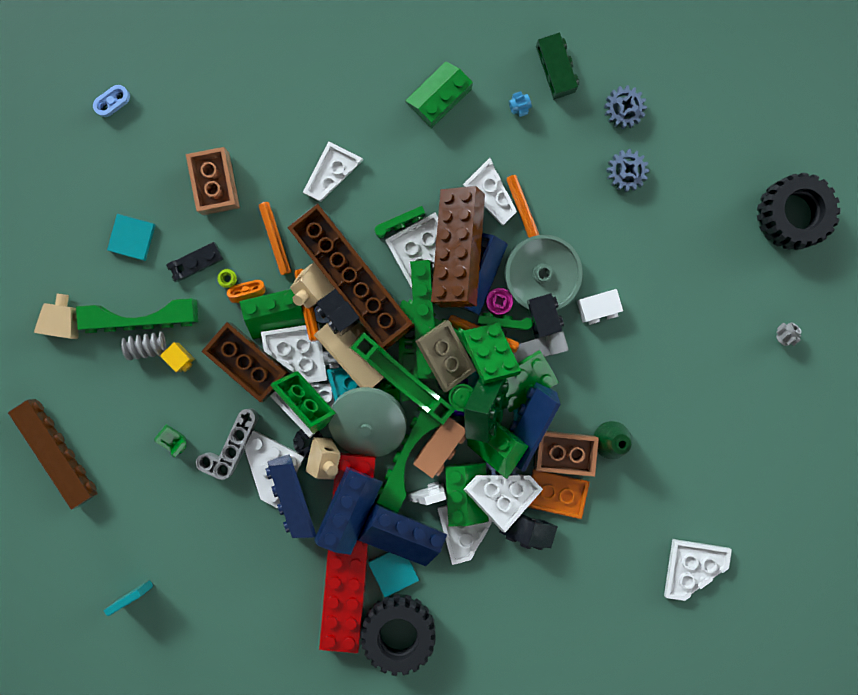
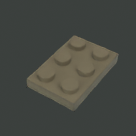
[415,320,476,392]

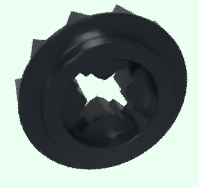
[293,429,323,458]

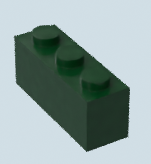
[536,32,579,100]

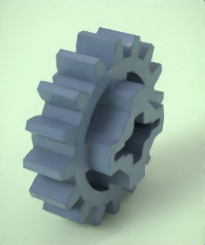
[604,85,647,129]
[606,149,649,192]

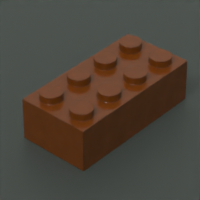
[201,322,289,402]

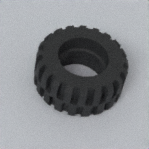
[757,173,841,250]
[361,594,436,676]

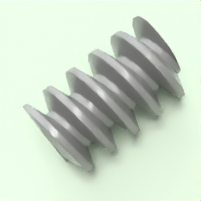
[121,332,166,361]

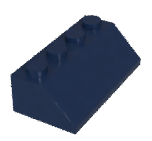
[458,233,508,315]
[509,382,561,472]
[265,454,316,538]
[314,467,383,555]
[358,503,447,566]

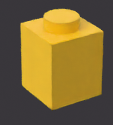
[160,342,195,372]

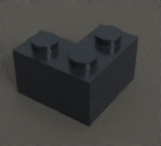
[316,288,360,336]
[527,293,564,339]
[499,514,558,550]

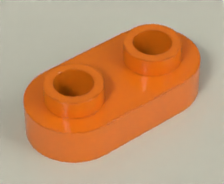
[227,280,266,303]

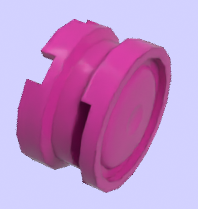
[485,288,513,315]

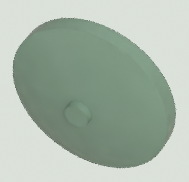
[505,235,583,310]
[329,387,407,457]

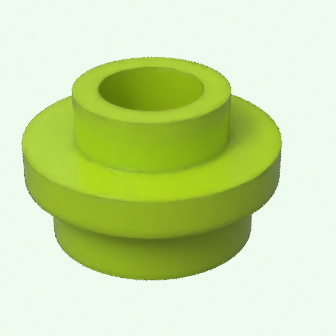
[217,269,237,288]

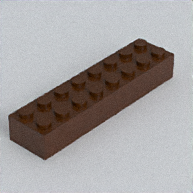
[287,203,415,350]

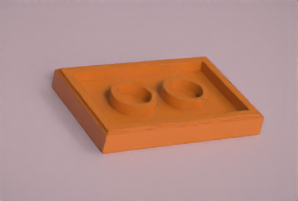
[528,469,590,519]

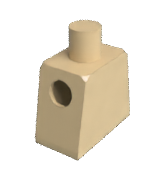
[291,262,335,308]
[34,294,78,339]
[306,437,340,480]

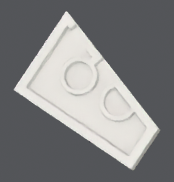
[303,142,363,202]
[463,158,517,226]
[407,482,446,505]

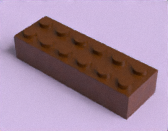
[431,186,485,308]

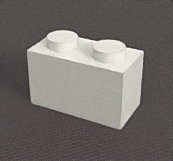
[576,289,623,325]

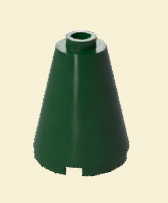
[593,421,632,459]

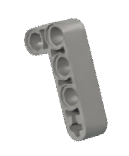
[513,331,569,363]
[196,408,259,480]

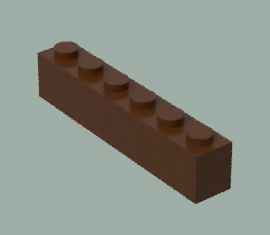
[8,399,98,510]

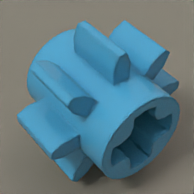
[509,91,532,117]

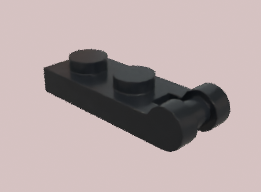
[166,242,224,282]

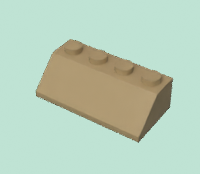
[314,322,386,388]

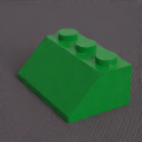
[405,61,473,129]
[239,289,306,340]
[270,371,336,434]
[467,422,529,479]
[445,463,489,527]

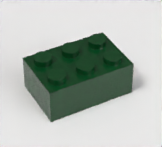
[464,377,509,443]

